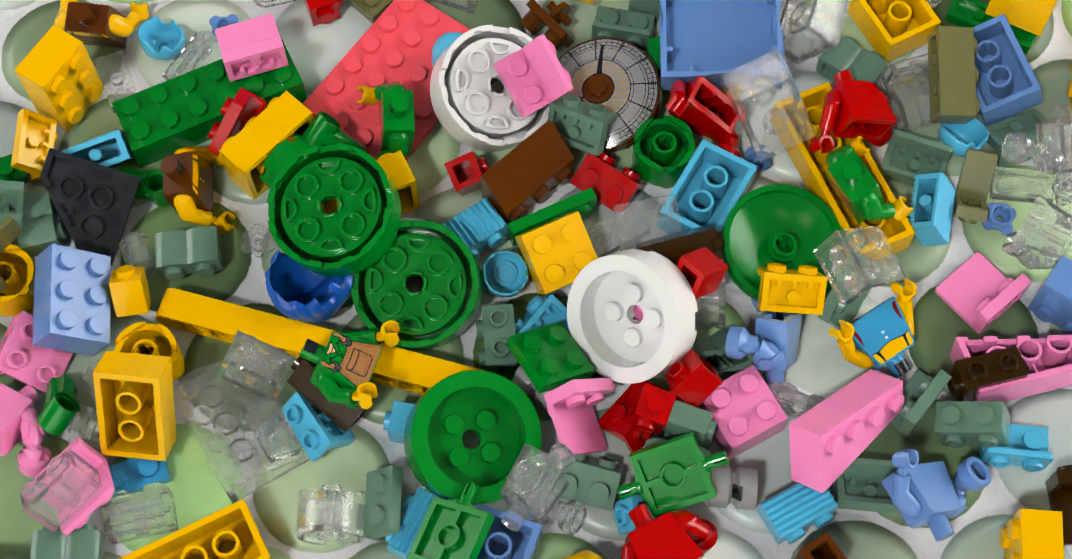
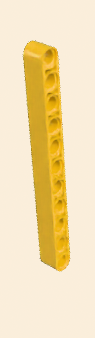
[155,288,484,395]

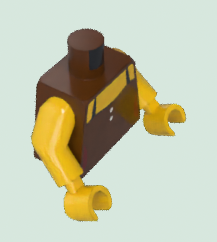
[54,0,149,48]
[160,146,235,235]

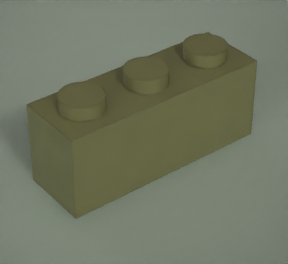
[927,26,980,124]

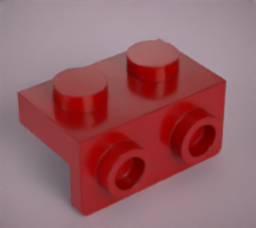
[207,87,268,156]
[570,151,645,215]
[598,380,671,452]

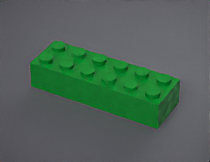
[112,38,307,168]

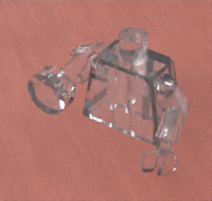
[1002,104,1072,188]
[1002,169,1072,270]
[501,443,587,535]

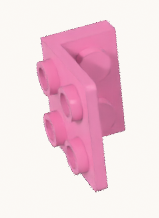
[215,14,289,82]
[493,34,573,118]
[935,252,1032,335]
[0,310,73,394]
[544,377,615,456]
[30,437,115,536]

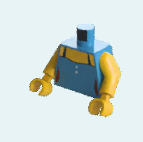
[829,278,917,378]

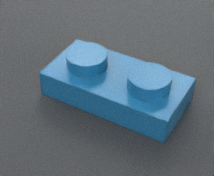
[108,458,172,504]

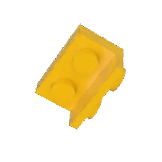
[11,108,58,183]
[757,263,828,315]

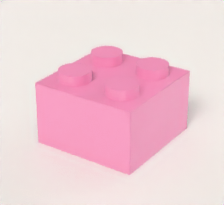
[698,364,788,460]

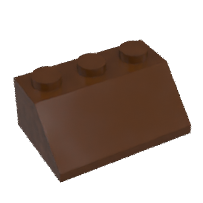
[480,120,574,226]

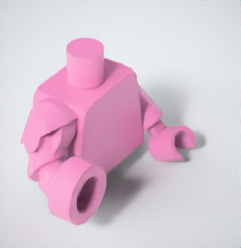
[0,383,52,477]

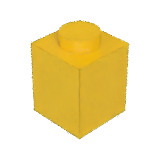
[109,265,151,317]

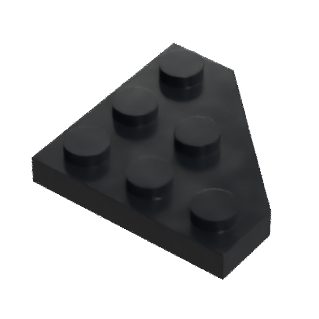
[40,148,142,266]

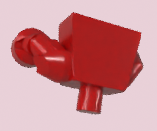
[809,70,897,154]
[665,76,743,158]
[621,504,718,559]

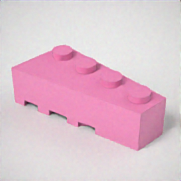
[950,335,1072,402]
[789,369,905,493]

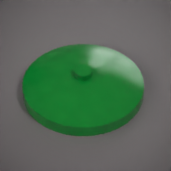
[721,184,846,301]

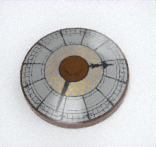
[558,38,662,153]

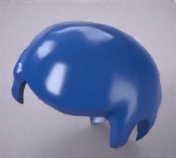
[265,250,353,324]

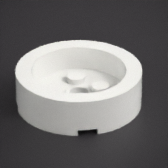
[430,25,550,152]
[567,248,698,384]

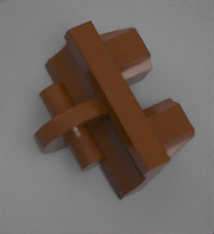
[520,0,574,49]

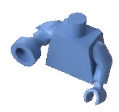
[725,298,802,385]
[881,449,991,541]

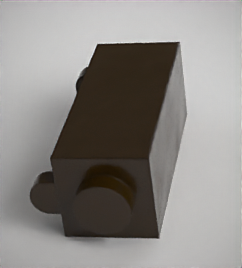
[636,225,725,266]
[287,356,375,432]

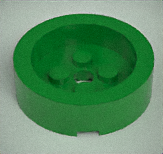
[267,143,401,277]
[351,220,483,350]
[404,370,542,506]

